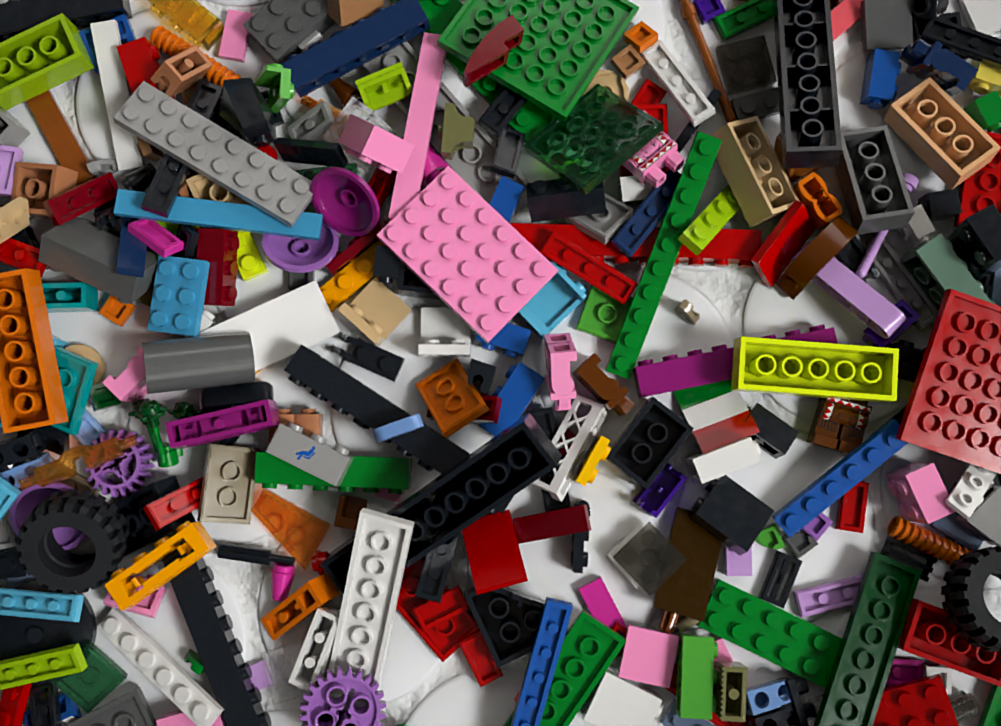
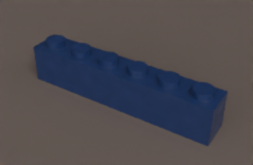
[282,0,430,98]

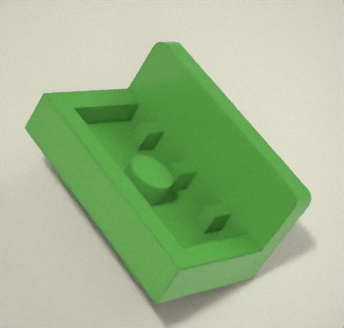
[254,63,294,113]

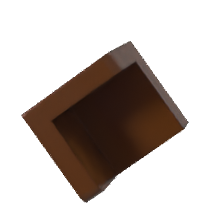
[334,495,368,531]

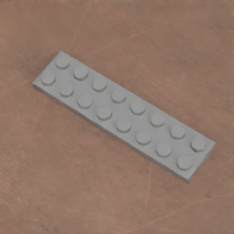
[113,81,313,228]

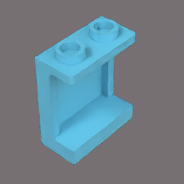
[517,260,587,340]

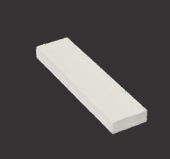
[640,39,716,127]

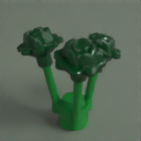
[128,398,199,468]

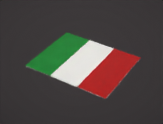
[673,379,760,453]

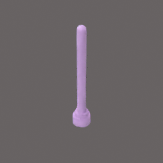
[856,173,919,278]

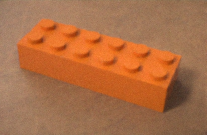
[0,268,69,434]

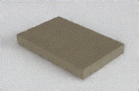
[197,443,260,524]

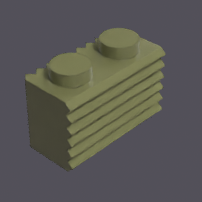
[713,660,747,722]

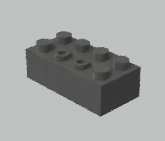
[38,217,159,304]

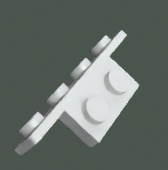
[945,464,997,519]

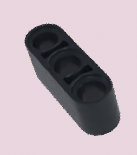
[199,382,274,415]

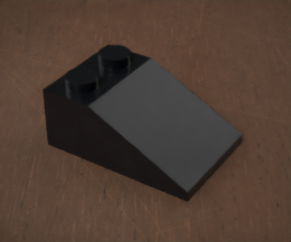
[115,476,196,556]

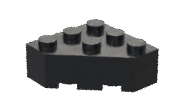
[464,587,569,668]

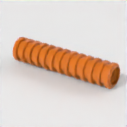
[149,26,241,87]
[887,515,973,565]

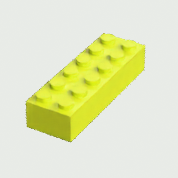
[731,336,899,402]

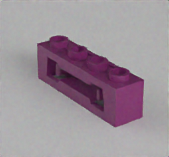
[165,399,280,449]

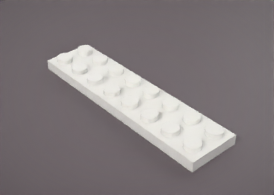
[329,508,414,707]

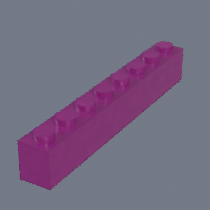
[633,325,838,398]

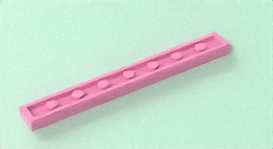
[388,32,447,221]

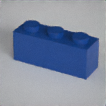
[478,362,545,437]

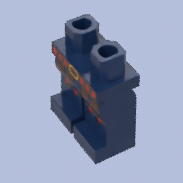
[899,39,978,96]

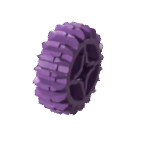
[83,429,155,497]

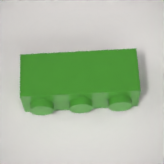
[675,633,718,720]

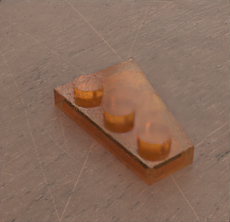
[251,488,331,570]

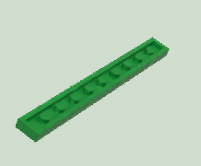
[605,131,722,379]

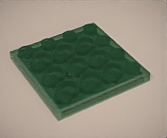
[523,84,664,195]

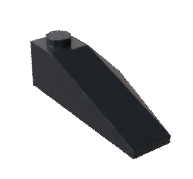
[219,78,277,147]

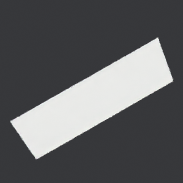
[199,280,340,390]

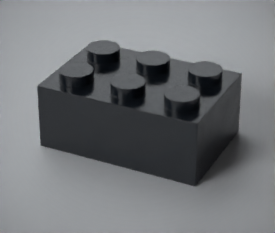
[947,204,1001,281]
[605,397,694,490]

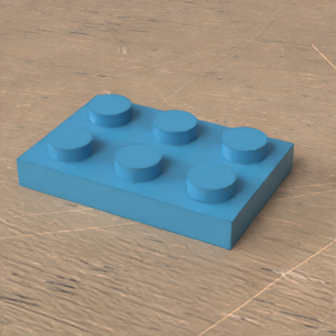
[147,255,210,337]

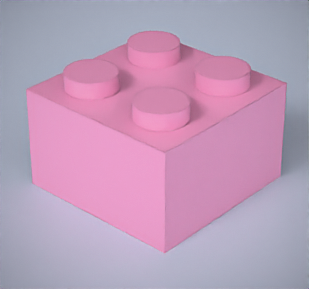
[338,114,415,174]
[886,462,956,524]

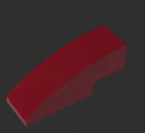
[463,15,524,87]

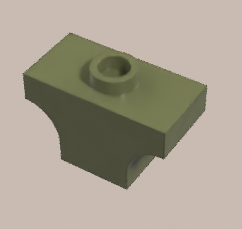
[438,103,475,160]

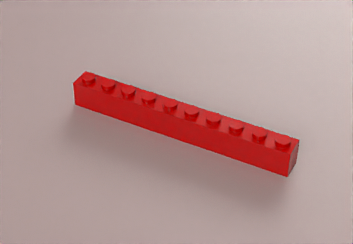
[510,223,762,268]

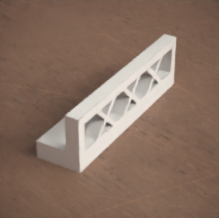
[531,394,608,502]

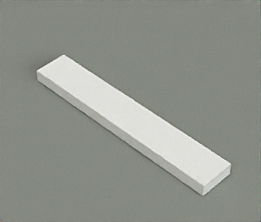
[90,19,145,172]

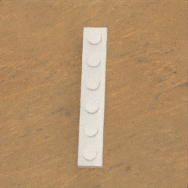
[97,608,224,726]

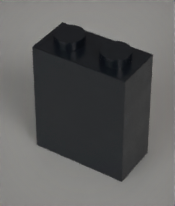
[690,475,774,556]

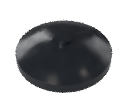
[0,580,97,684]

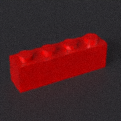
[116,37,175,99]

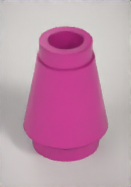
[270,562,296,601]

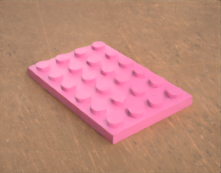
[376,166,559,344]

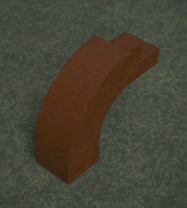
[775,215,859,300]

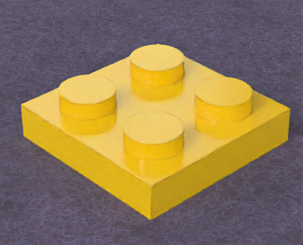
[573,435,611,486]

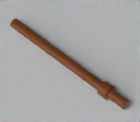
[678,0,737,123]

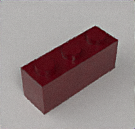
[197,228,239,306]

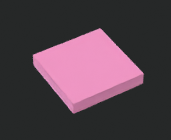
[617,624,680,688]

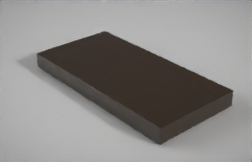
[652,507,722,622]

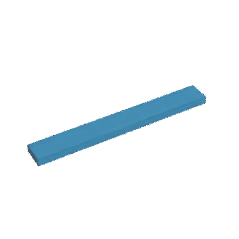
[114,189,323,241]

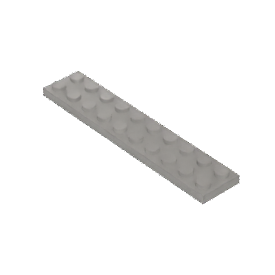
[362,42,530,219]

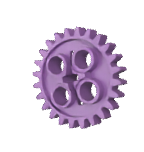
[299,666,386,726]

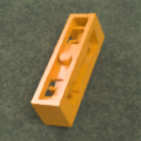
[104,521,217,611]

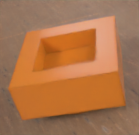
[623,21,658,53]
[99,295,137,327]

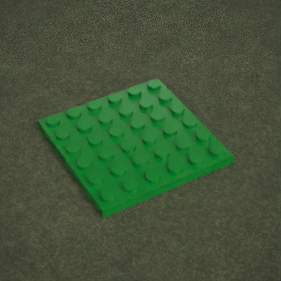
[437,0,639,122]

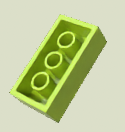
[0,13,94,111]

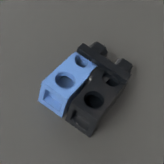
[0,428,58,489]
[745,677,817,726]

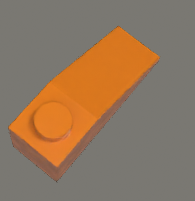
[260,573,340,641]

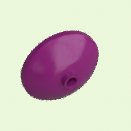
[310,167,380,237]

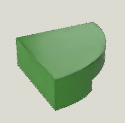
[755,523,785,549]

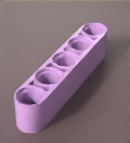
[791,241,906,339]

